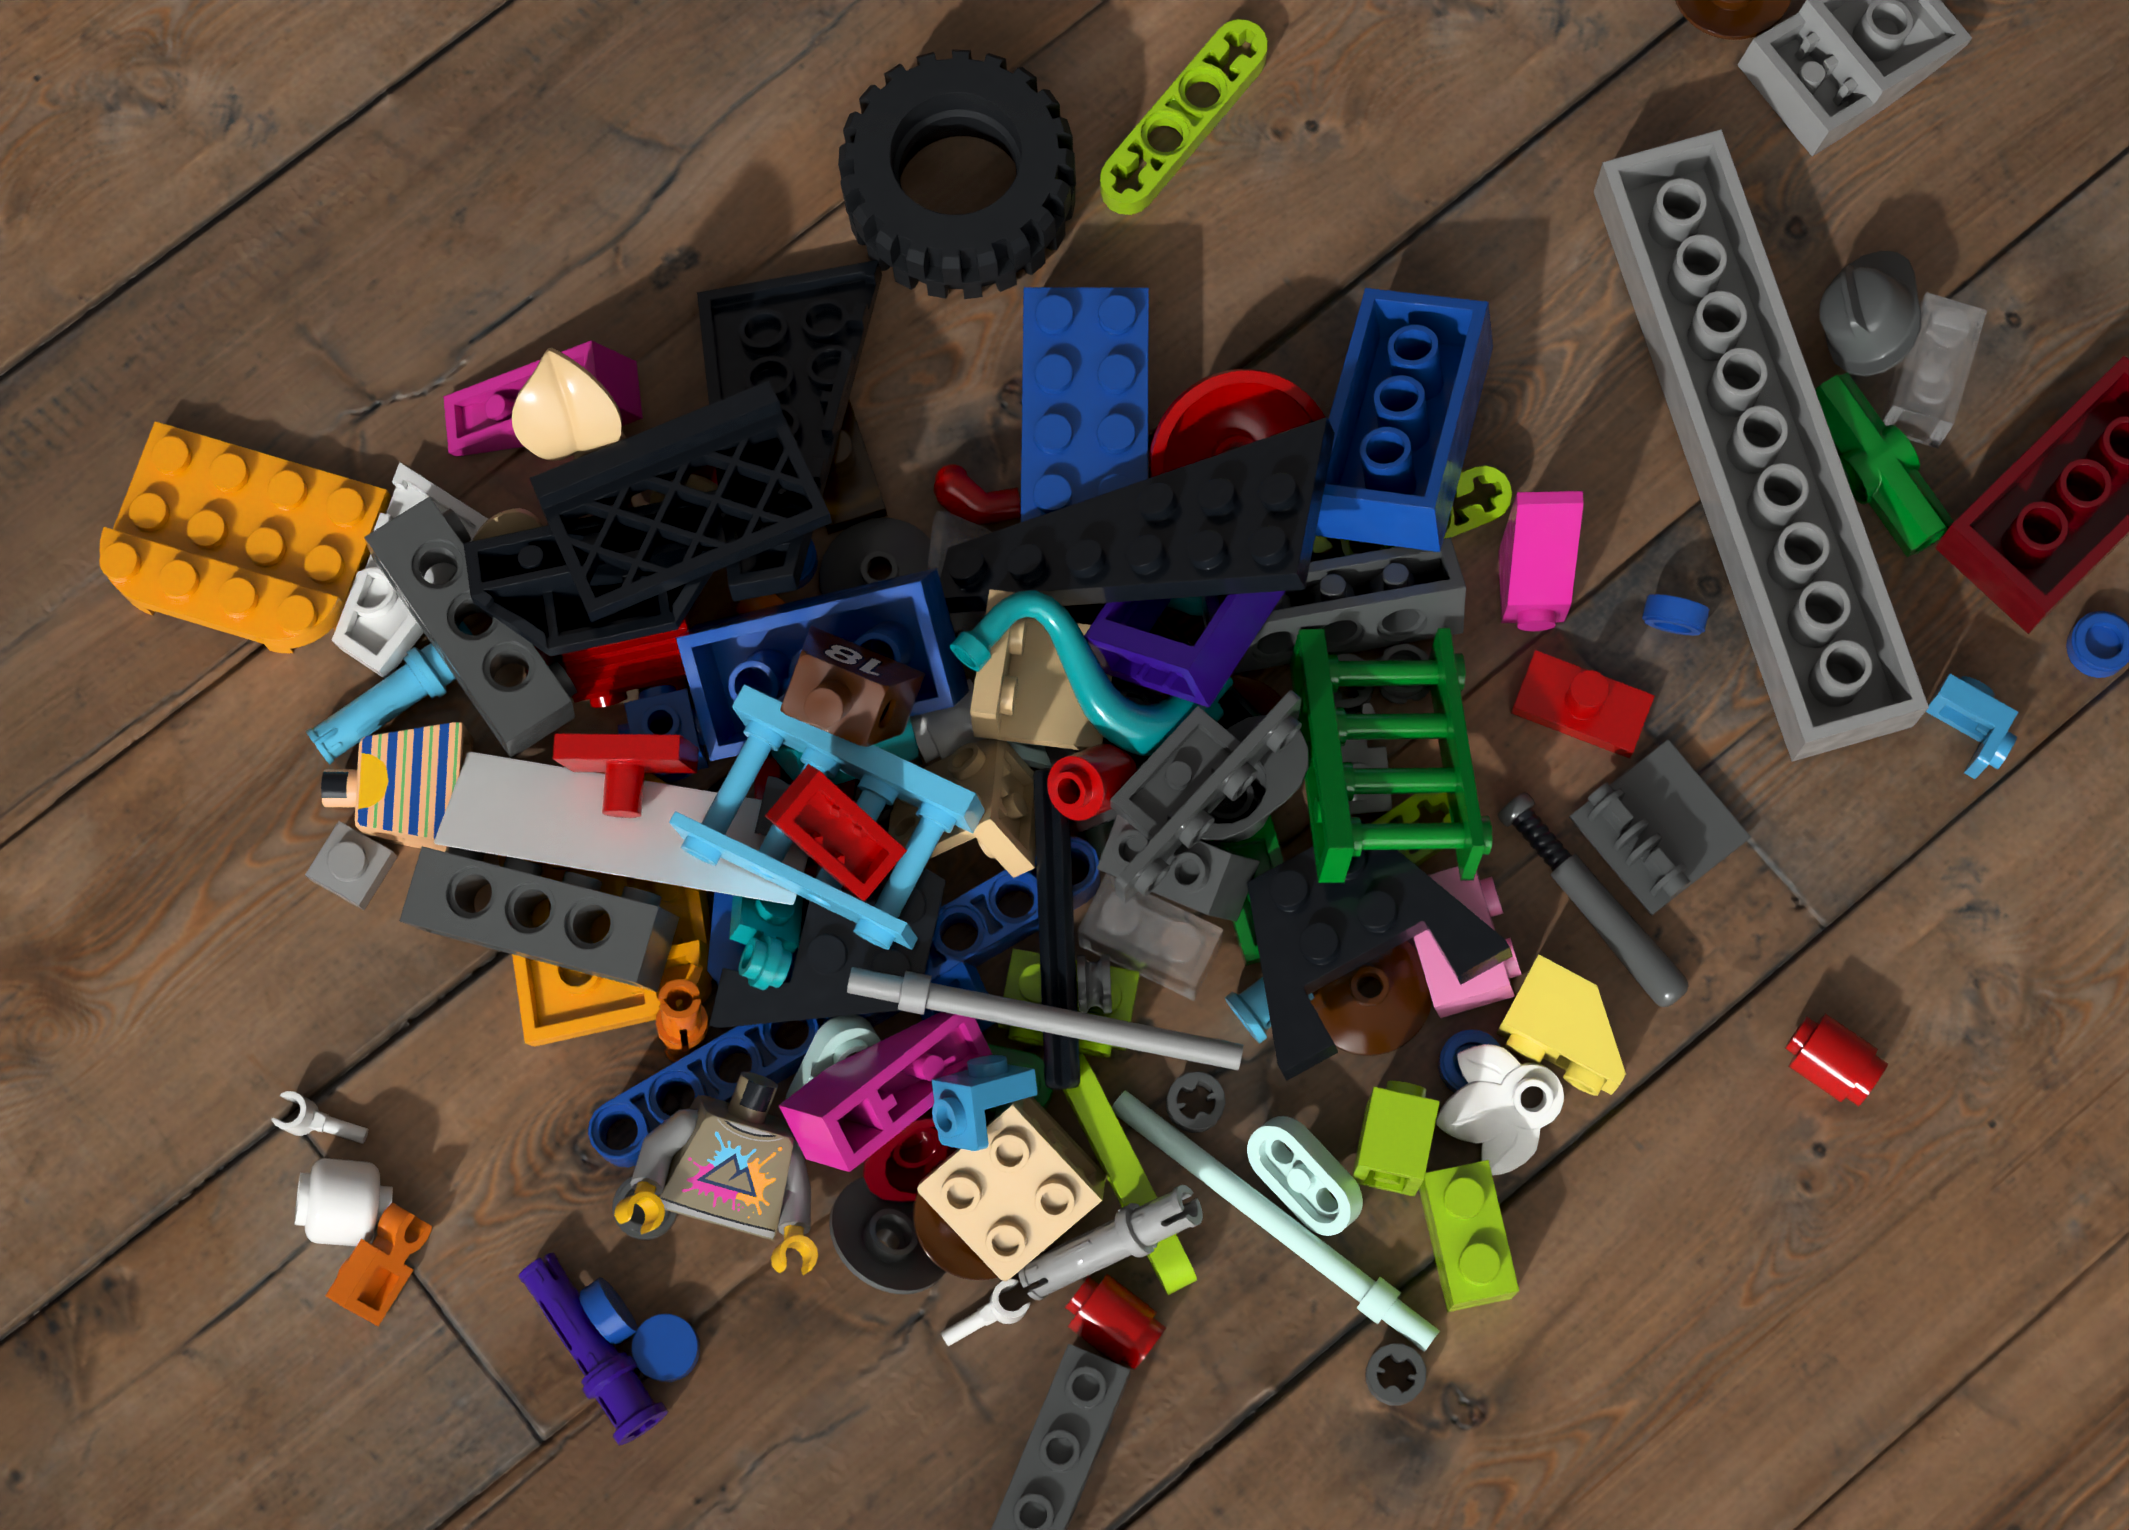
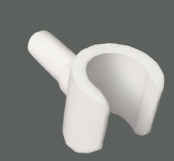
[271,1091,369,1144]
[941,1279,1031,1346]

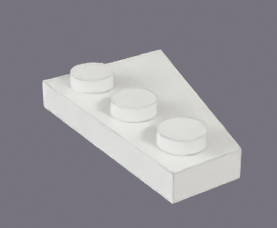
[332,462,488,679]

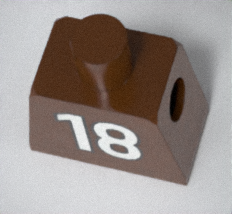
[780,626,926,747]

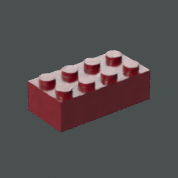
[1935,356,2129,634]

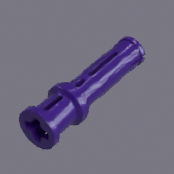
[518,1253,669,1446]

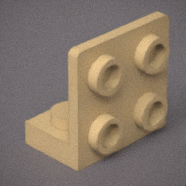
[970,589,1113,751]
[888,738,1036,878]
[917,1096,1106,1281]

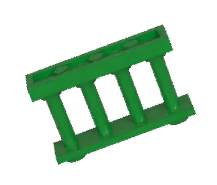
[1290,628,1493,883]

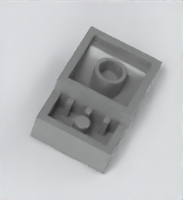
[1738,0,1972,157]

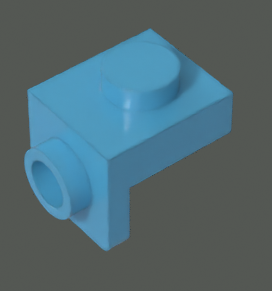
[1926,674,2018,779]
[932,1055,1038,1151]

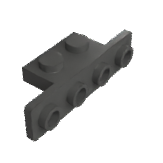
[1110,690,1302,904]

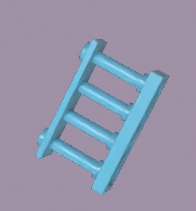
[669,684,985,950]

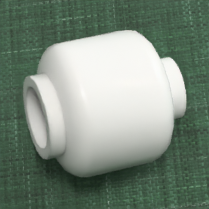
[294,1158,393,1246]

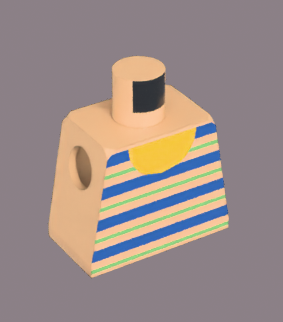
[321,722,474,852]

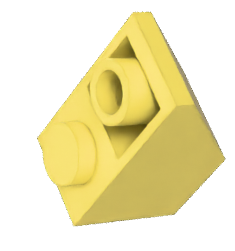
[1497,954,1626,1096]

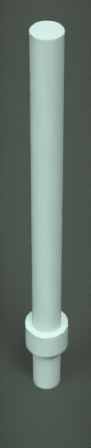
[1112,1090,1440,1352]

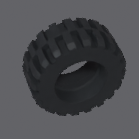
[838,49,1076,299]

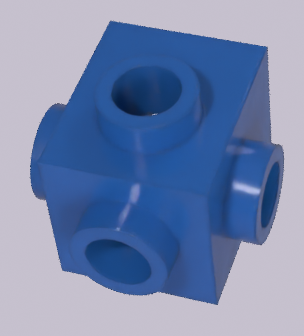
[618,685,709,782]

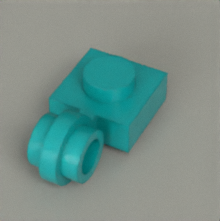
[729,895,803,990]

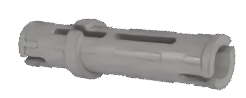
[1018,1185,1203,1301]

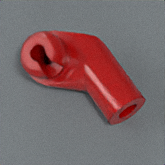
[933,464,1021,526]

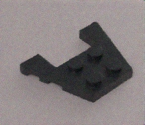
[709,776,947,1028]
[1247,820,1513,1081]

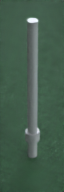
[847,967,1243,1070]

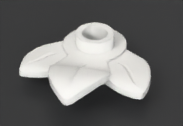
[1436,1044,1564,1175]

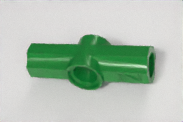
[1815,373,1954,557]

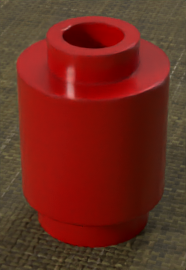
[1047,744,1137,821]
[1785,1013,1888,1106]
[1065,1274,1166,1370]

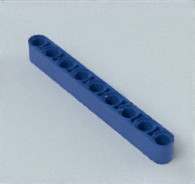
[588,837,1100,1168]

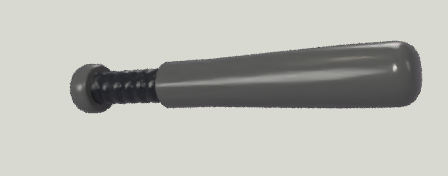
[1498,792,1689,1007]

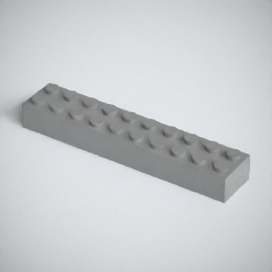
[1594,129,1929,762]

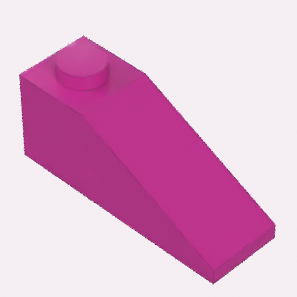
[443,340,643,457]
[1498,491,1584,631]
[778,1012,992,1172]

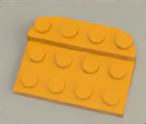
[99,421,392,653]
[498,772,712,1047]

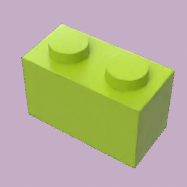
[1352,1081,1440,1196]
[1419,1160,1519,1312]

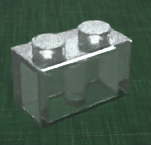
[1881,292,1987,449]
[1078,873,1224,1001]

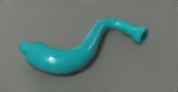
[950,590,1234,757]

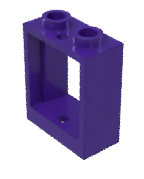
[1084,591,1285,708]

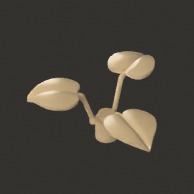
[472,348,718,541]

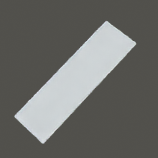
[434,752,809,905]

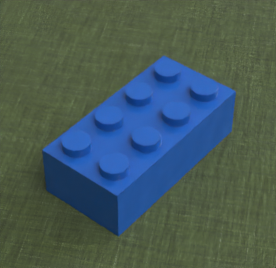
[1021,287,1149,522]
[1316,288,1493,552]
[676,568,969,761]

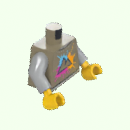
[614,1072,818,1275]

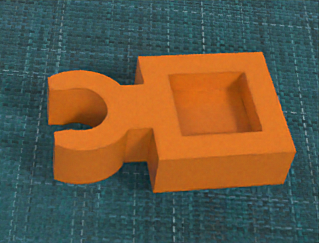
[325,1203,432,1326]

